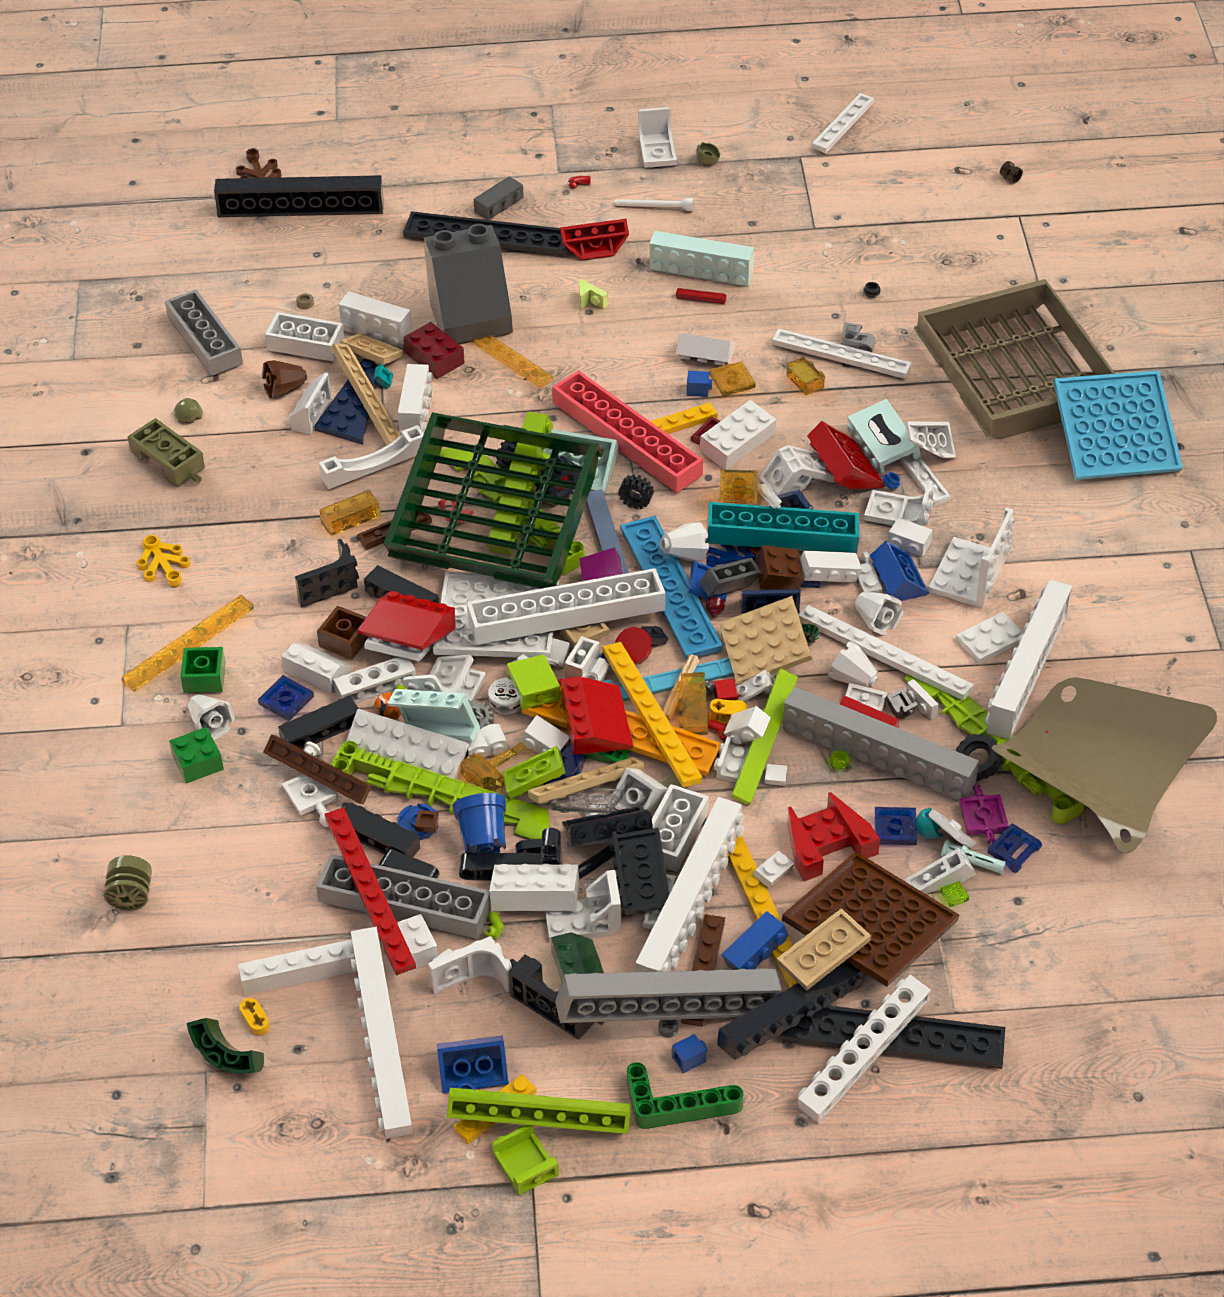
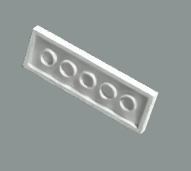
[346,709,469,779]

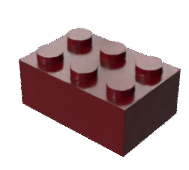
[403,322,465,379]

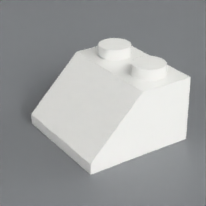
[608,768,668,814]

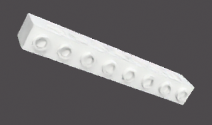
[797,975,931,1124]

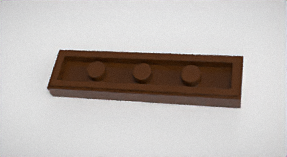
[357,512,432,550]

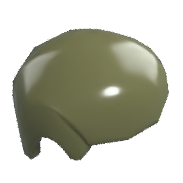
[696,142,721,165]
[174,398,203,423]

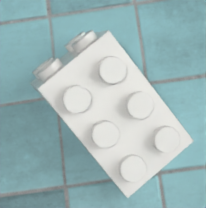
[638,107,677,168]
[864,480,935,526]
[402,654,474,693]
[428,936,512,995]

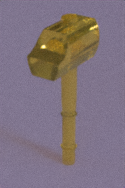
[461,742,527,792]

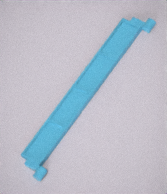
[602,658,734,701]

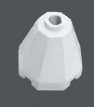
[660,522,709,561]
[855,591,903,635]
[827,642,878,687]
[188,694,235,740]

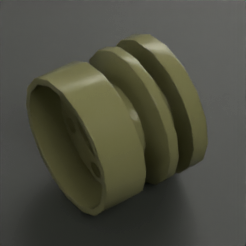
[103,855,152,910]

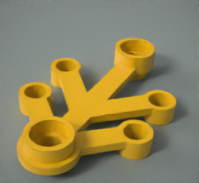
[136,535,191,587]

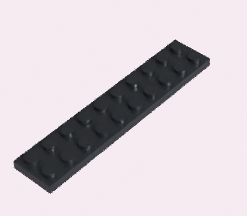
[403,211,569,256]
[781,1005,1006,1069]

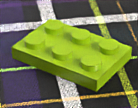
[502,746,565,799]

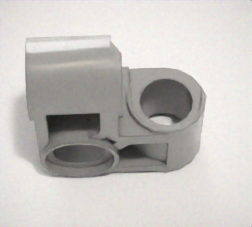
[841,322,876,352]

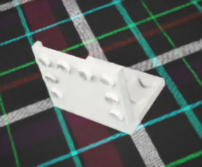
[928,508,1015,609]

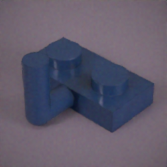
[777,489,813,509]

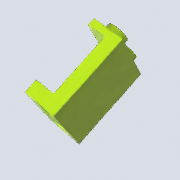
[507,654,560,710]
[492,1125,559,1196]

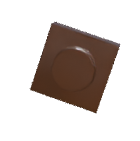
[415,810,439,833]

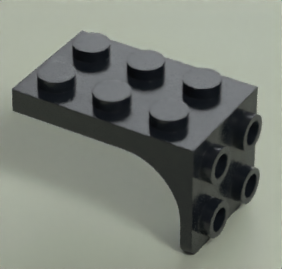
[295,539,359,608]

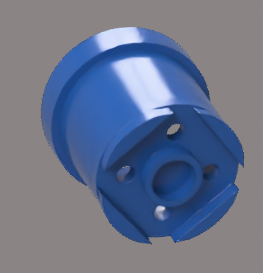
[452,793,506,853]

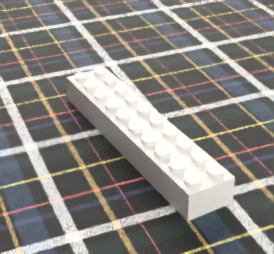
[467,568,665,645]
[985,580,1072,740]
[636,797,744,972]

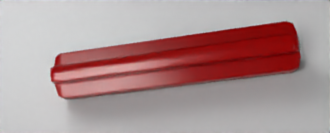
[676,288,727,304]

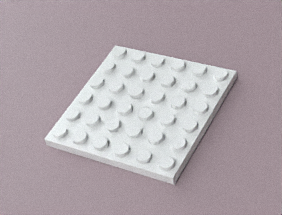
[433,572,559,658]

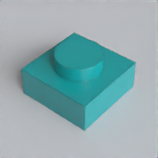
[373,364,393,389]

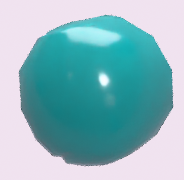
[916,808,943,839]

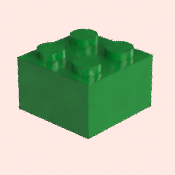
[180,647,226,693]
[169,727,224,784]

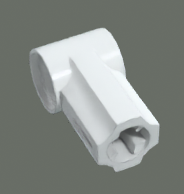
[582,658,610,681]

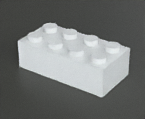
[339,291,412,349]
[265,312,345,362]
[398,364,433,435]
[699,400,777,471]
[652,784,709,872]
[489,864,580,911]

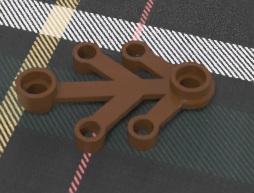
[236,148,282,178]

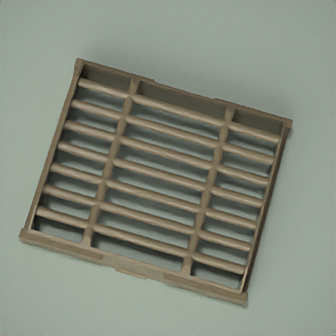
[914,279,1115,439]

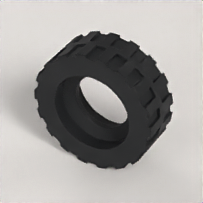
[956,733,1002,781]

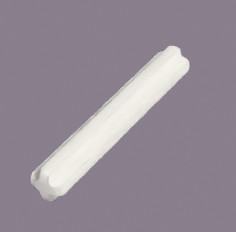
[757,483,782,509]

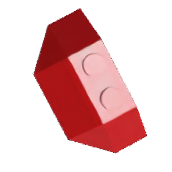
[560,218,629,260]

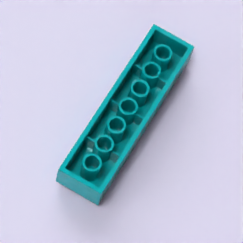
[706,502,859,554]

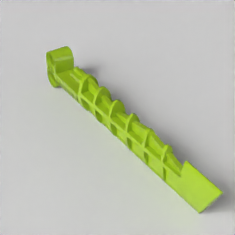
[440,444,585,576]
[905,675,1085,824]
[332,741,550,839]

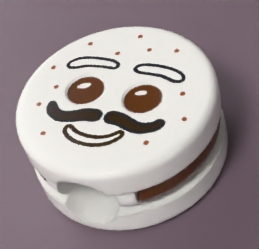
[488,678,522,715]

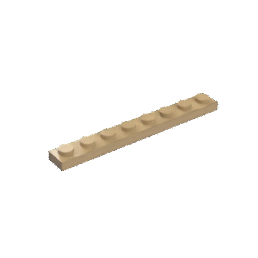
[331,343,400,446]

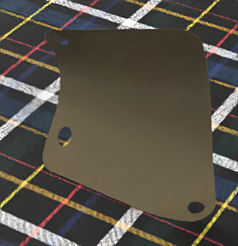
[992,677,1217,853]

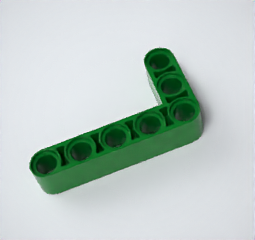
[627,1062,744,1129]

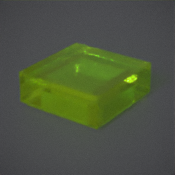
[940,881,969,907]

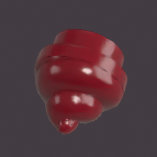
[706,597,725,618]

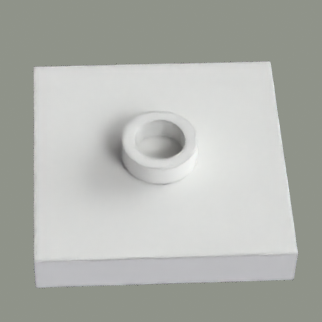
[928,809,976,848]

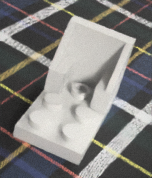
[759,445,835,495]
[545,870,621,943]

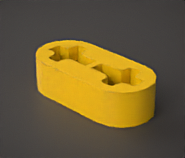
[239,998,270,1036]

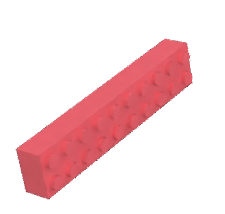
[552,370,703,493]

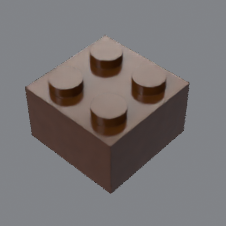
[755,545,804,590]
[317,606,369,659]

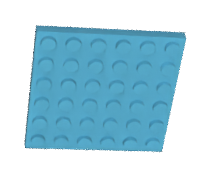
[1053,370,1183,480]

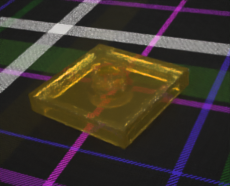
[709,361,756,396]

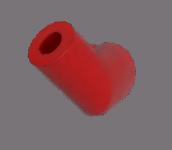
[568,175,591,189]
[708,719,727,742]

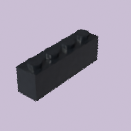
[364,565,439,604]
[278,696,359,749]
[345,803,420,857]

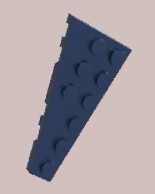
[314,359,378,445]

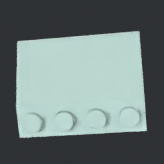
[544,429,619,493]

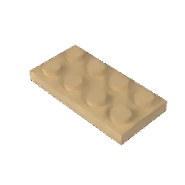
[777,908,871,991]

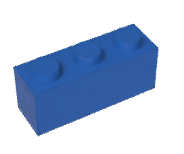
[721,911,789,970]

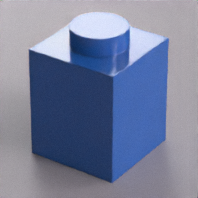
[687,370,713,397]
[672,1034,708,1074]

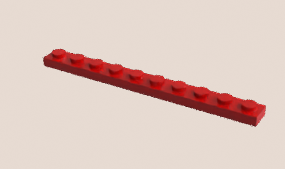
[324,807,416,975]

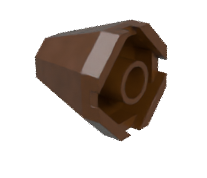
[262,360,307,398]

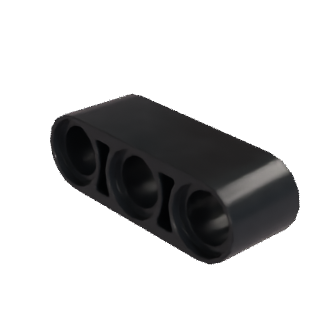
[378,849,440,878]

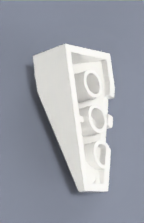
[905,421,956,458]

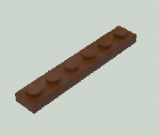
[263,734,372,805]
[681,914,726,1027]

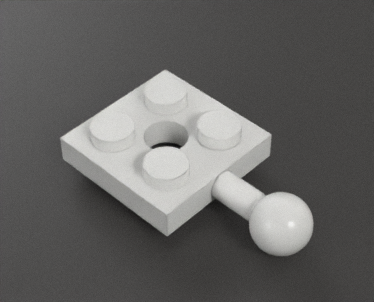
[282,774,337,827]

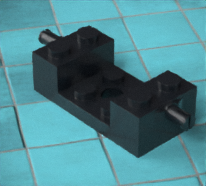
[508,954,604,1040]

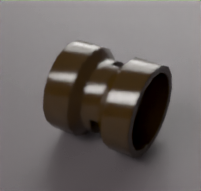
[1000,161,1023,183]

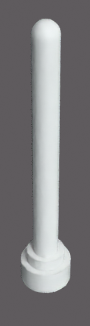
[614,198,693,211]

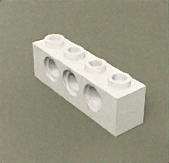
[334,657,416,704]

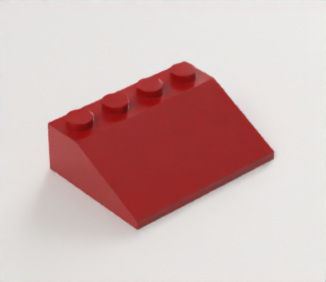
[807,421,885,489]
[358,591,456,650]
[560,677,633,755]

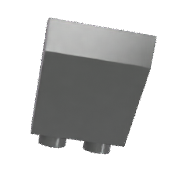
[424,224,513,343]

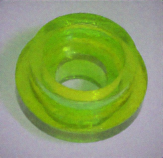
[830,750,850,769]

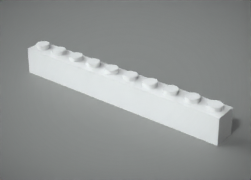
[348,927,413,1139]

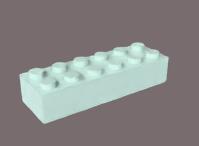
[649,231,754,287]

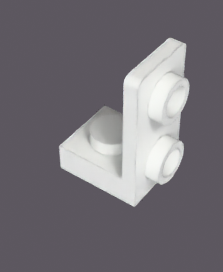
[736,670,775,702]

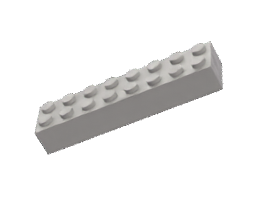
[316,854,491,939]

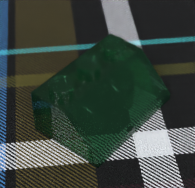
[551,932,604,982]

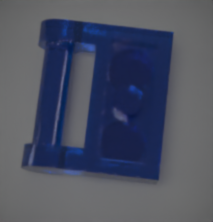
[987,823,1042,873]

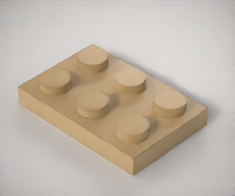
[340,333,403,365]

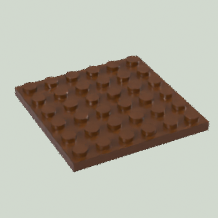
[782,852,959,987]

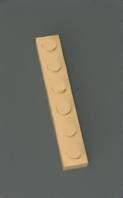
[528,757,644,804]

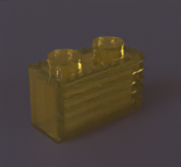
[786,356,825,395]

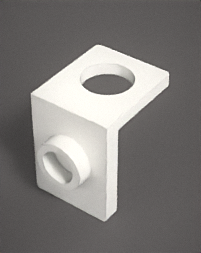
[546,638,570,668]

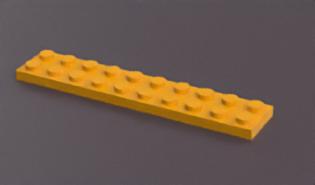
[521,688,721,777]

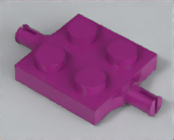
[959,784,1009,844]

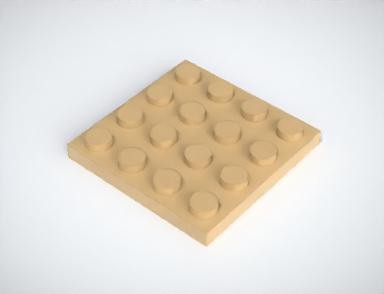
[719,596,813,685]

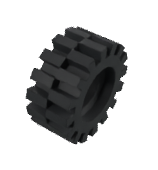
[618,475,654,509]

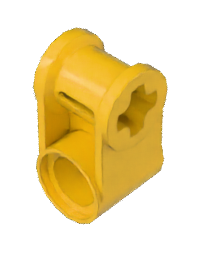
[708,699,747,725]

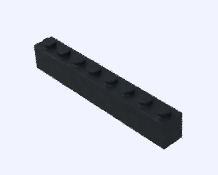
[717,961,864,1060]

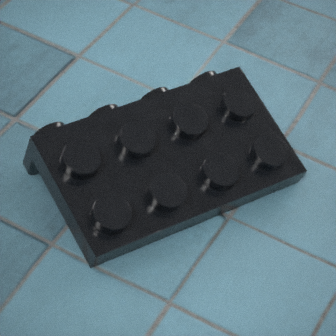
[562,805,653,846]
[609,828,670,915]

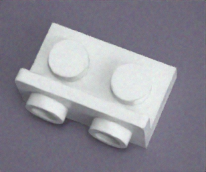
[714,737,749,783]

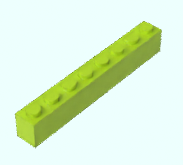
[487,412,553,555]
[447,1087,630,1134]

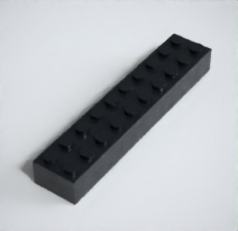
[214,175,384,218]

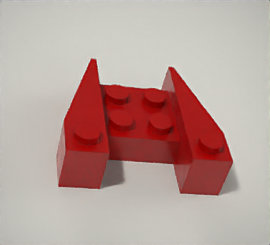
[787,792,880,881]

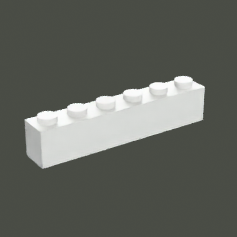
[238,940,355,996]

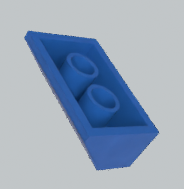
[870,541,929,601]
[437,1035,509,1093]

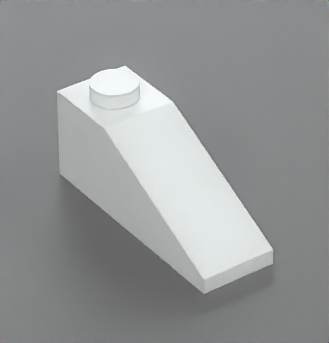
[905,848,976,894]

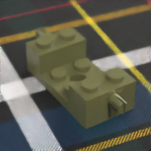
[127,418,205,486]

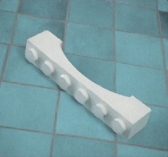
[319,425,424,490]

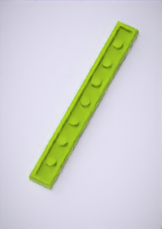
[731,668,798,806]

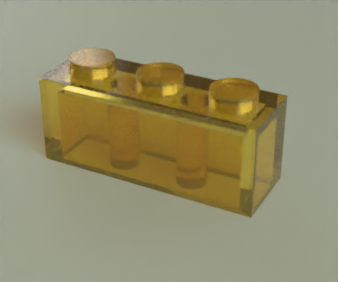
[319,490,381,536]
[677,672,708,735]

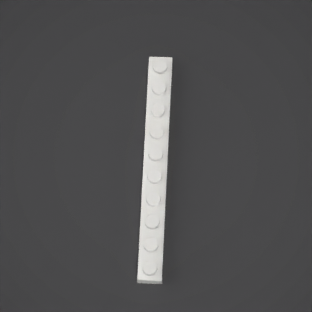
[798,605,974,701]

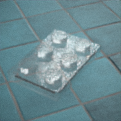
[551,788,623,815]

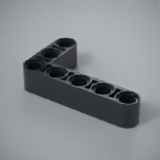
[459,828,562,881]

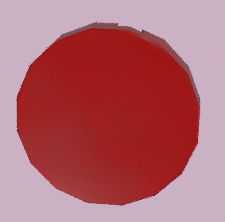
[615,627,652,665]

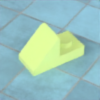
[579,279,608,309]

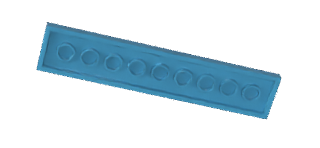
[620,516,723,660]

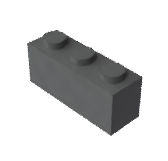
[474,176,524,220]
[699,557,761,597]

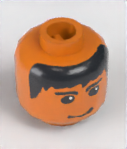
[374,692,401,720]

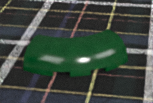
[187,1018,264,1074]

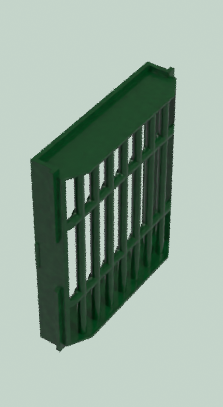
[384,412,604,589]

